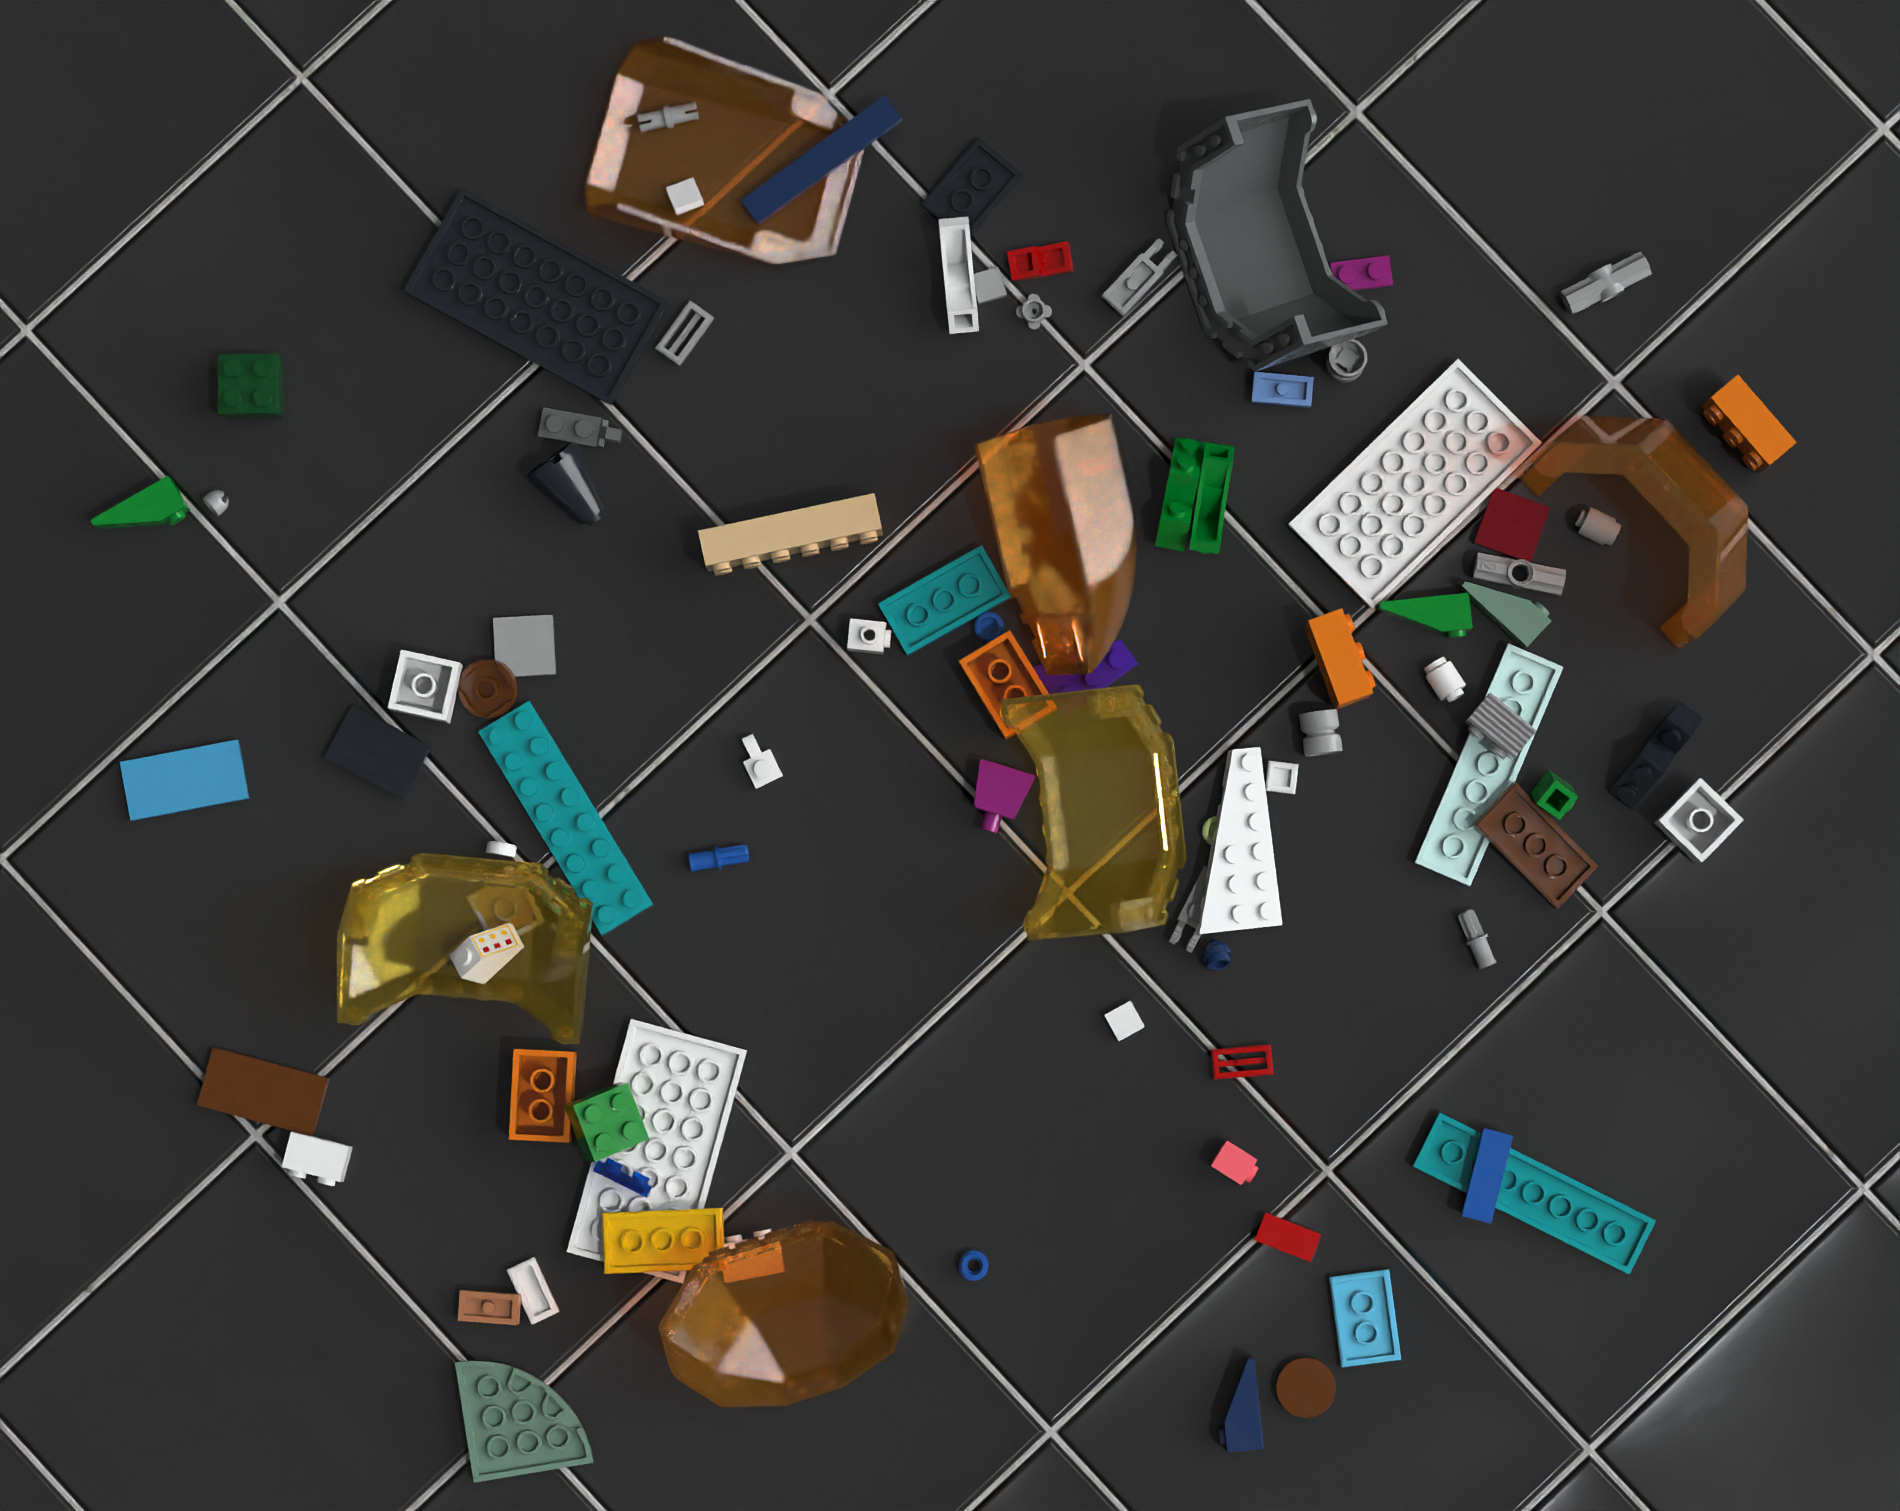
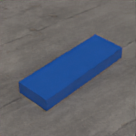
[1461,1128,1513,1224]

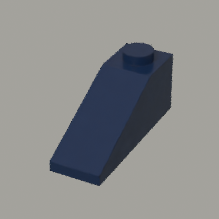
[1218,1356,1264,1453]

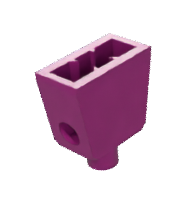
[974,759,1035,834]

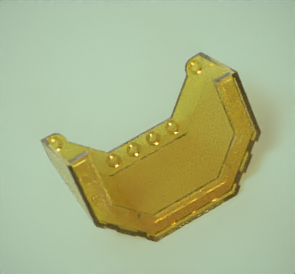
[1000,684,1187,941]
[337,853,593,1044]

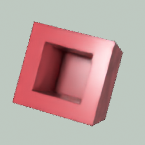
[1209,1140,1259,1185]

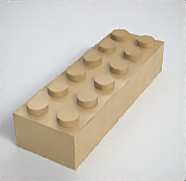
[698,493,883,576]

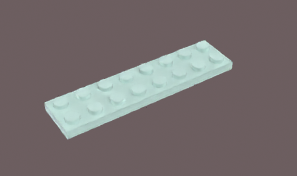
[1414,643,1563,887]

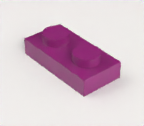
[1330,255,1393,291]

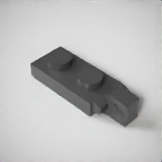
[538,407,623,448]

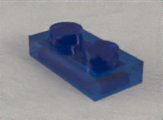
[593,1157,654,1198]

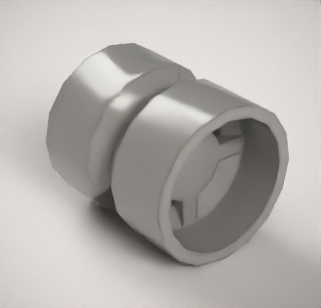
[1326,339,1367,382]
[1299,709,1343,757]

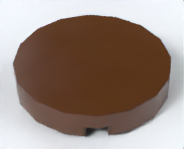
[458,659,518,718]
[1275,1357,1336,1418]

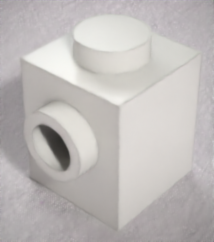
[847,618,892,655]

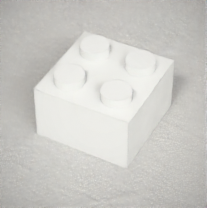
[388,650,463,724]
[1654,778,1744,864]

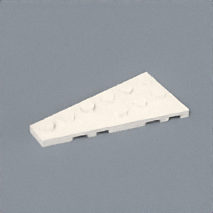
[1195,747,1282,935]

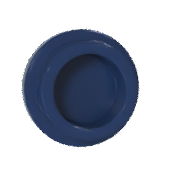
[1202,938,1232,970]

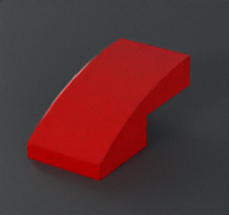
[1007,241,1074,281]

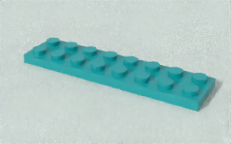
[478,701,654,936]
[1412,1112,1656,1275]

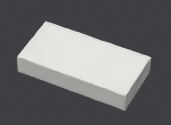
[507,1257,560,1324]

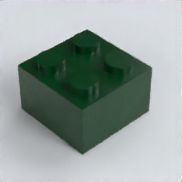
[218,354,283,419]

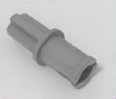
[1458,909,1497,970]

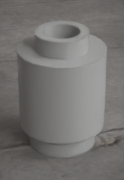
[1575,507,1621,546]

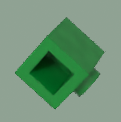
[1530,769,1578,820]

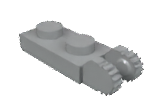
[1101,238,1178,317]
[1169,866,1207,953]

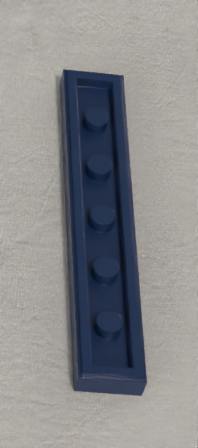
[741,95,903,225]

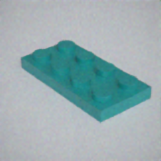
[878,545,1011,656]

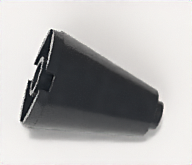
[527,441,605,526]

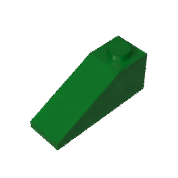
[90,476,190,529]
[1377,593,1473,638]

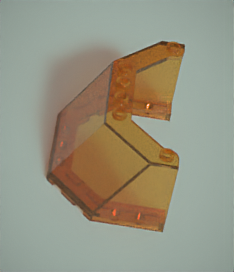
[1517,415,1748,650]

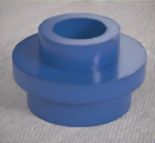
[959,1250,989,1281]

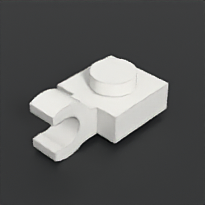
[742,734,783,789]

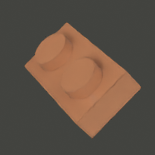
[458,1289,521,1325]

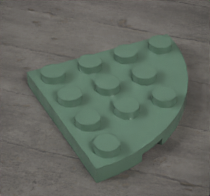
[455,1360,594,1483]

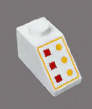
[449,923,524,984]

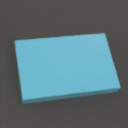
[1329,1269,1401,1367]

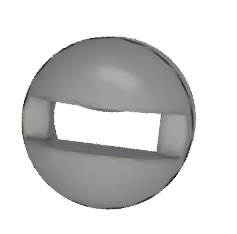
[202,490,229,516]

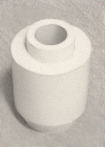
[1424,657,1466,703]

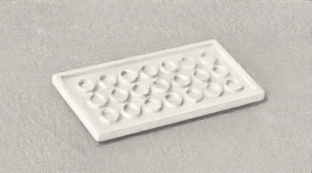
[1288,359,1542,610]
[567,1019,747,1284]

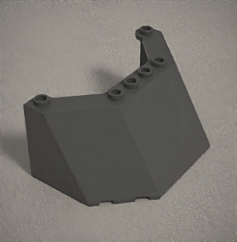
[1166,99,1388,371]

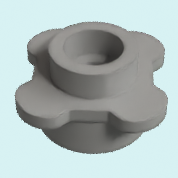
[1016,294,1052,330]

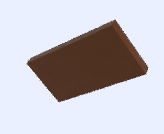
[1472,782,1598,909]
[197,1047,330,1136]

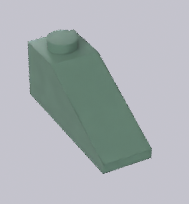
[1459,581,1552,649]

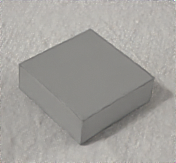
[974,267,1007,305]

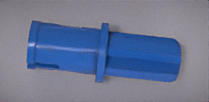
[689,845,749,872]

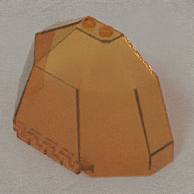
[658,1219,909,1408]

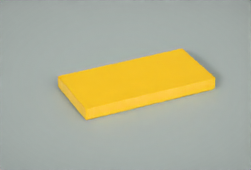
[602,1208,725,1274]

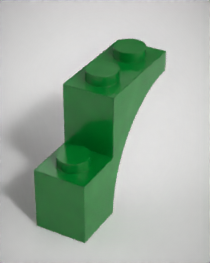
[1155,437,1205,552]
[1189,442,1234,554]

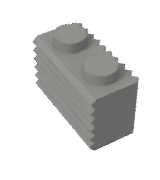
[1465,692,1537,760]

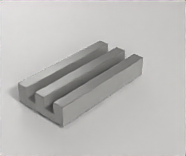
[655,300,714,366]

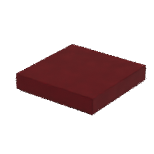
[1473,488,1550,562]

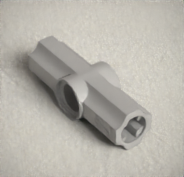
[1560,251,1652,315]
[1473,552,1566,596]

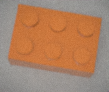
[1702,375,1797,473]
[1304,608,1376,709]
[959,630,1057,740]
[509,1049,577,1143]

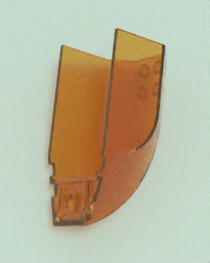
[974,413,1137,675]

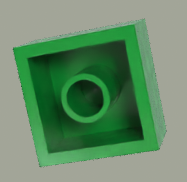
[564,1082,649,1162]

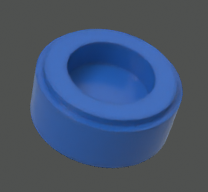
[974,612,1004,642]

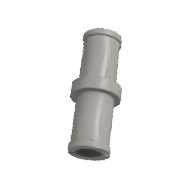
[637,101,699,133]

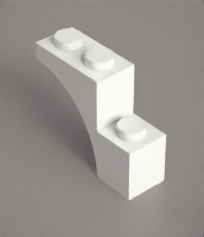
[939,217,979,334]

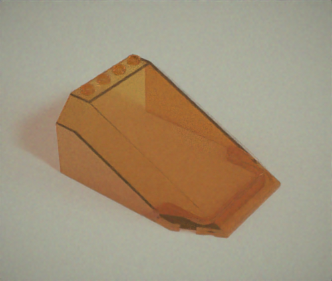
[585,36,864,265]

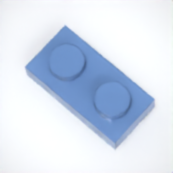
[1251,372,1314,408]

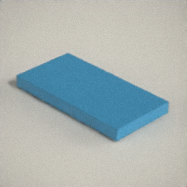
[120,740,249,821]

